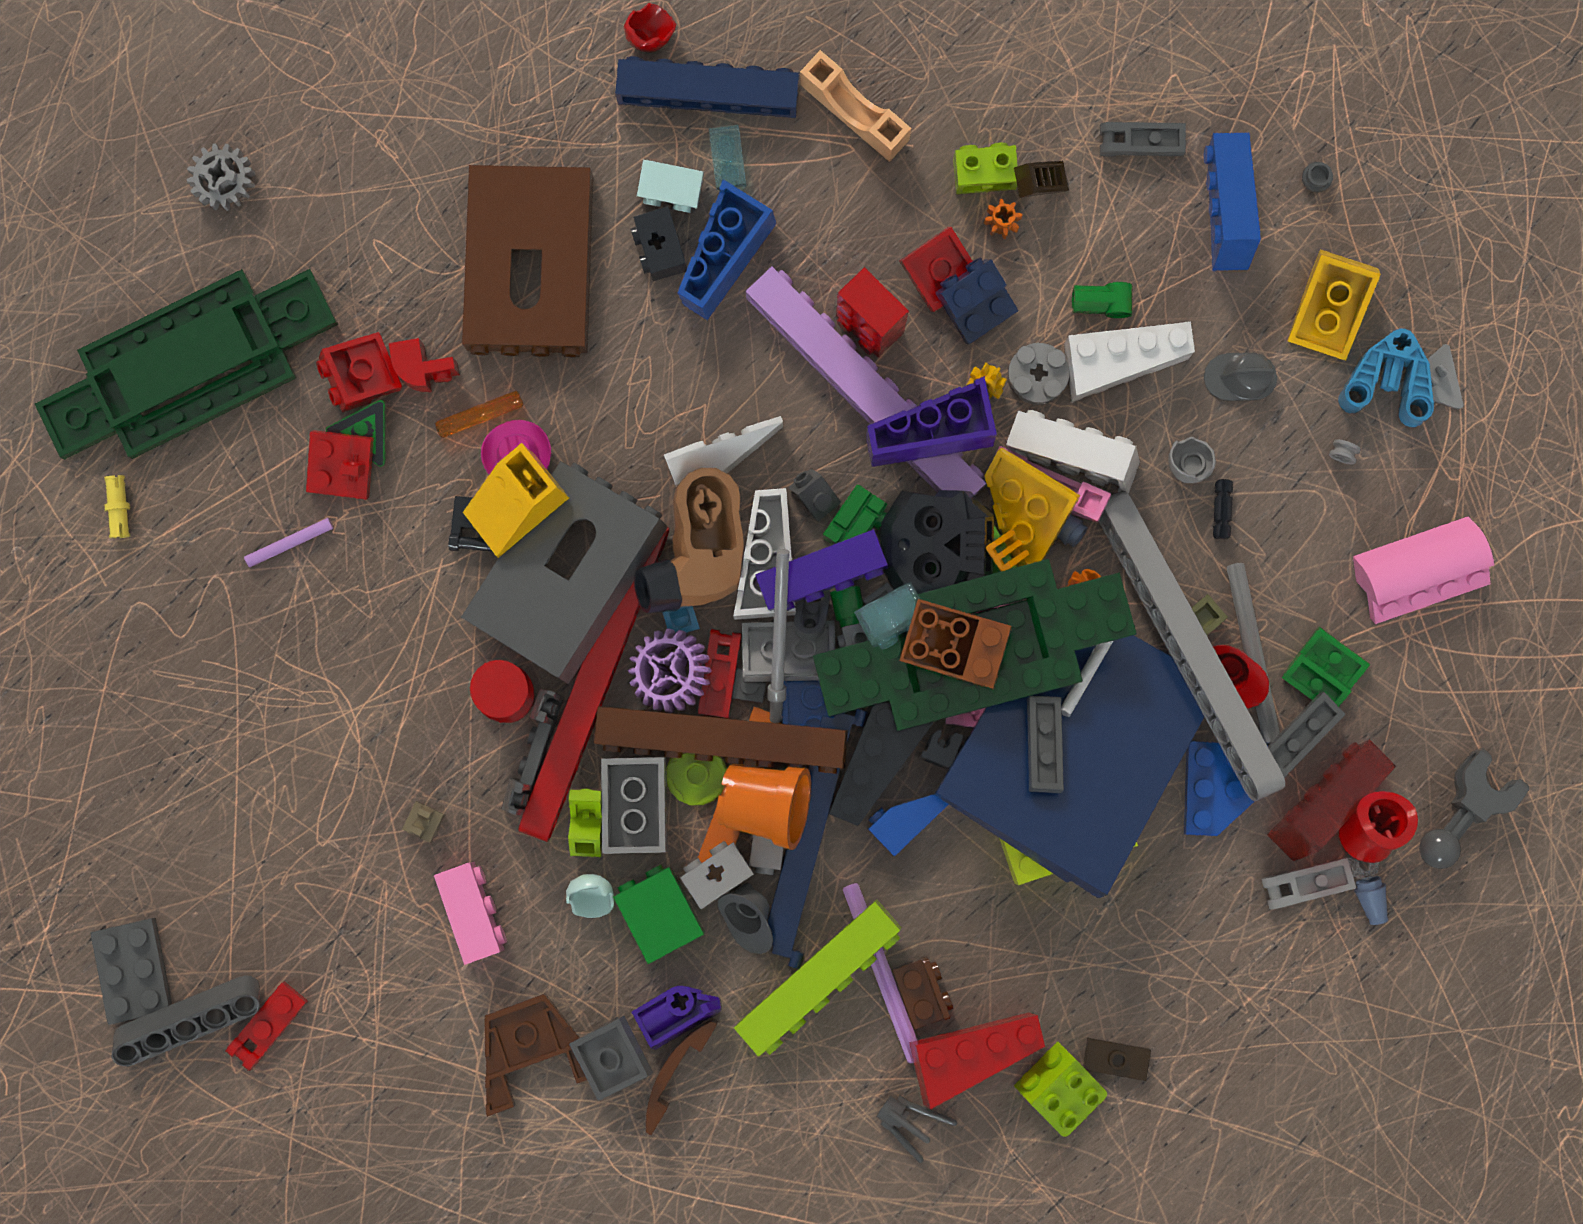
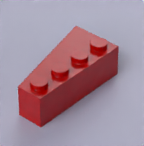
[909,1012,1045,1109]

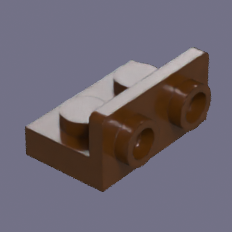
[892,956,953,1030]

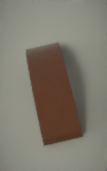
[646,1019,718,1135]

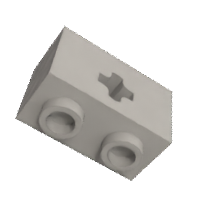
[680,841,755,909]

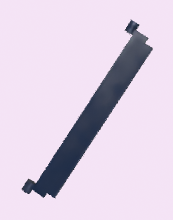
[768,709,868,969]

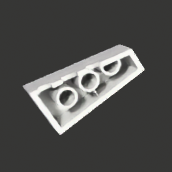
[1064,322,1195,403]
[1006,410,1140,494]
[733,488,796,620]

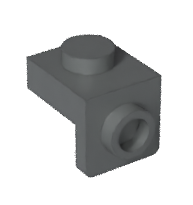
[789,469,842,522]

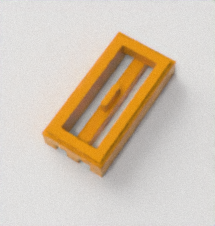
[986,529,1029,571]

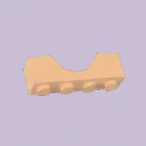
[800,50,911,162]

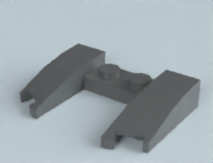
[501,689,564,815]

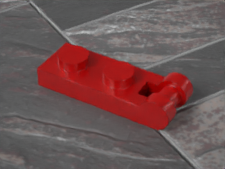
[698,629,742,719]
[225,981,308,1071]

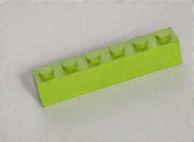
[734,899,902,1057]

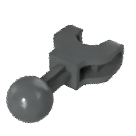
[1419,748,1529,869]

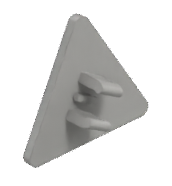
[1399,344,1464,409]

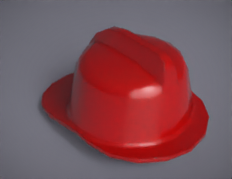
[1213,645,1269,708]

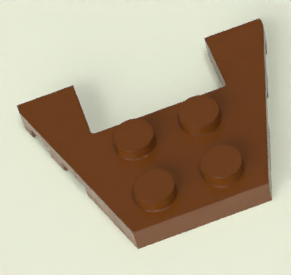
[485,993,587,1117]

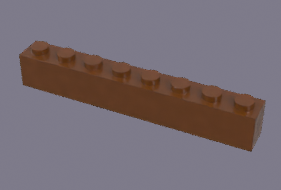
[594,706,848,774]

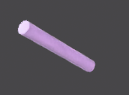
[244,518,334,567]

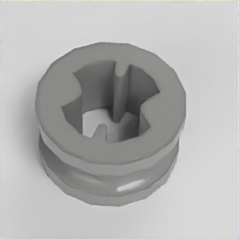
[1329,439,1361,465]

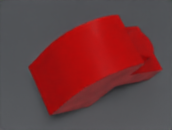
[389,338,460,392]

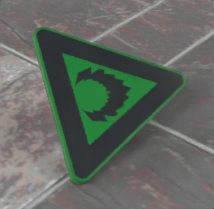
[326,400,386,467]

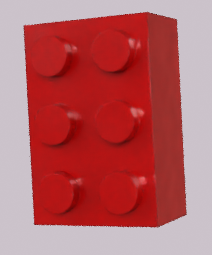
[836,267,909,358]

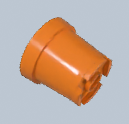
[717,765,811,850]

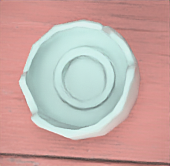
[566,874,614,918]

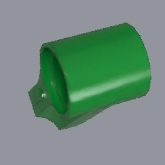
[1072,282,1133,319]

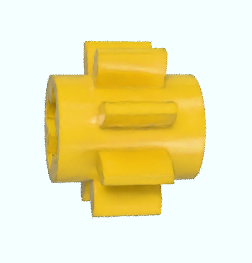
[966,362,1007,400]

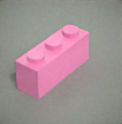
[434,862,507,965]

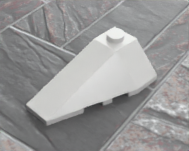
[664,416,783,486]

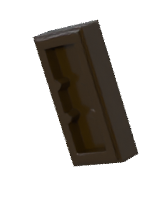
[1083,1037,1151,1081]

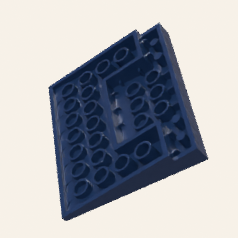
[934,635,1204,898]

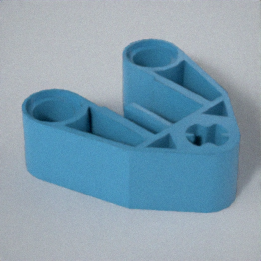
[1338,329,1434,427]

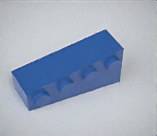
[1204,133,1261,271]
[677,179,777,321]

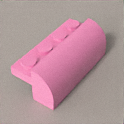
[1353,517,1494,624]

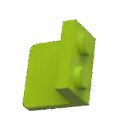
[1014,1041,1107,1137]

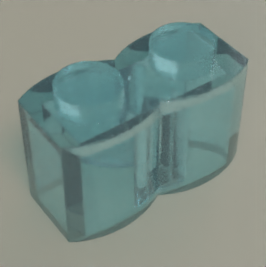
[854,582,920,650]

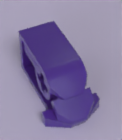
[631,986,722,1050]

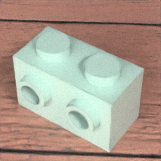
[637,159,704,213]

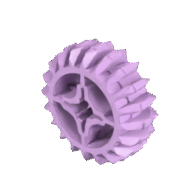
[628,629,712,713]

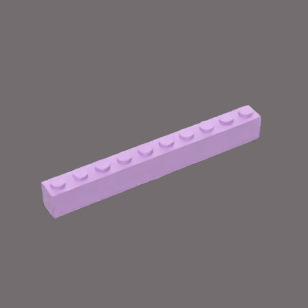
[746,267,986,496]

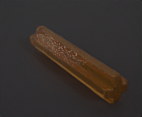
[435,391,523,438]

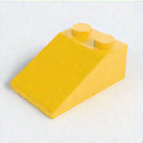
[1287,249,1381,361]

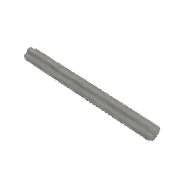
[1227,563,1280,744]

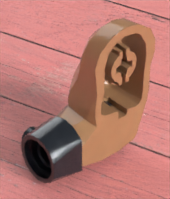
[634,468,744,613]

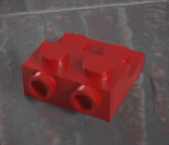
[316,332,403,412]

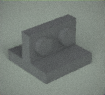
[569,1016,653,1101]

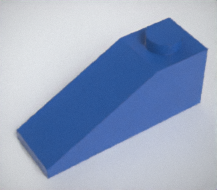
[868,794,949,856]

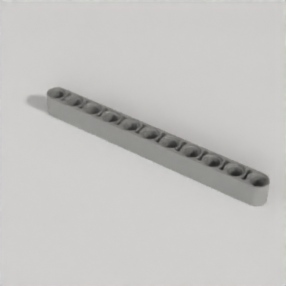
[1099,491,1285,801]

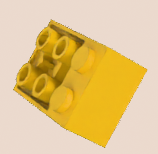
[463,443,569,558]

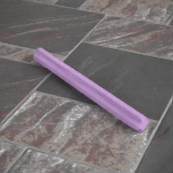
[843,883,917,1063]

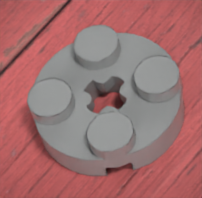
[1007,343,1069,405]

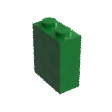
[613,864,705,964]

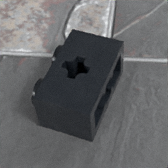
[630,206,687,282]

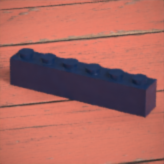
[615,56,799,118]

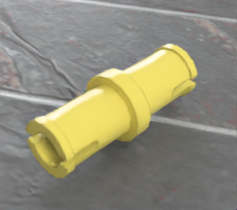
[104,475,130,538]

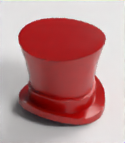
[470,660,535,723]
[1339,791,1418,863]

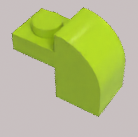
[568,789,602,857]

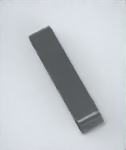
[111,975,260,1067]

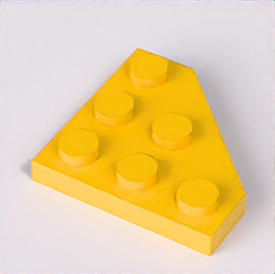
[984,448,1081,567]

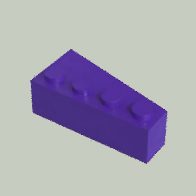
[866,376,997,467]
[755,529,888,611]

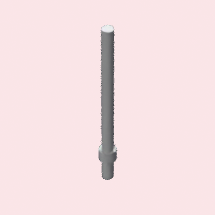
[767,549,790,723]

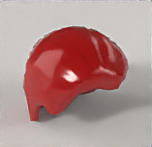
[624,3,676,53]

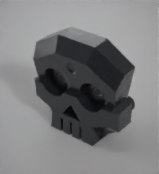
[880,490,994,598]

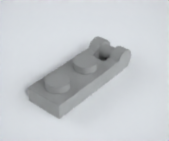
[1261,858,1356,910]

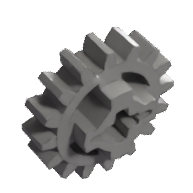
[187,143,255,211]

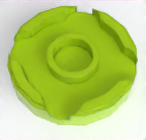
[667,753,727,805]

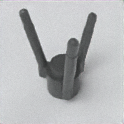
[876,1095,957,1163]

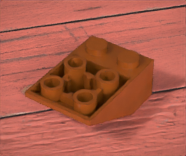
[899,599,1012,690]

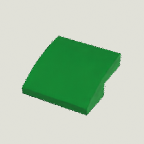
[1282,626,1370,707]

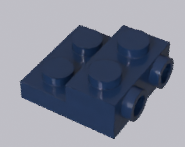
[935,257,1019,344]

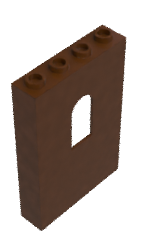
[462,165,593,358]

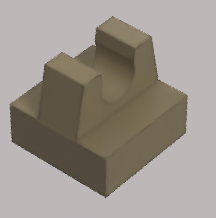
[402,801,446,843]

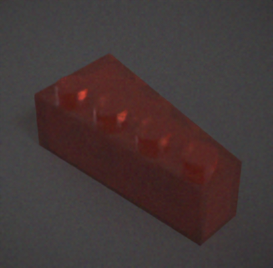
[1267,739,1396,861]

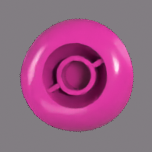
[481,420,551,474]

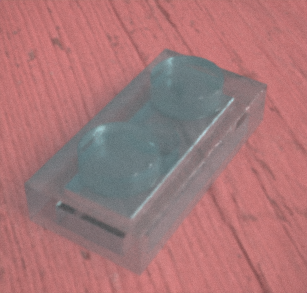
[709,125,746,190]

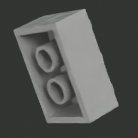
[601,757,668,854]

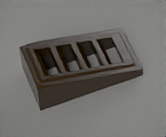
[1014,161,1069,198]

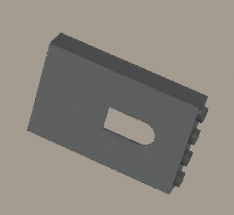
[461,461,668,684]

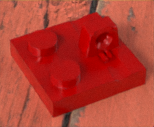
[899,226,973,312]
[306,430,374,500]

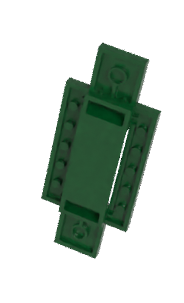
[35,269,339,460]
[813,559,1137,731]

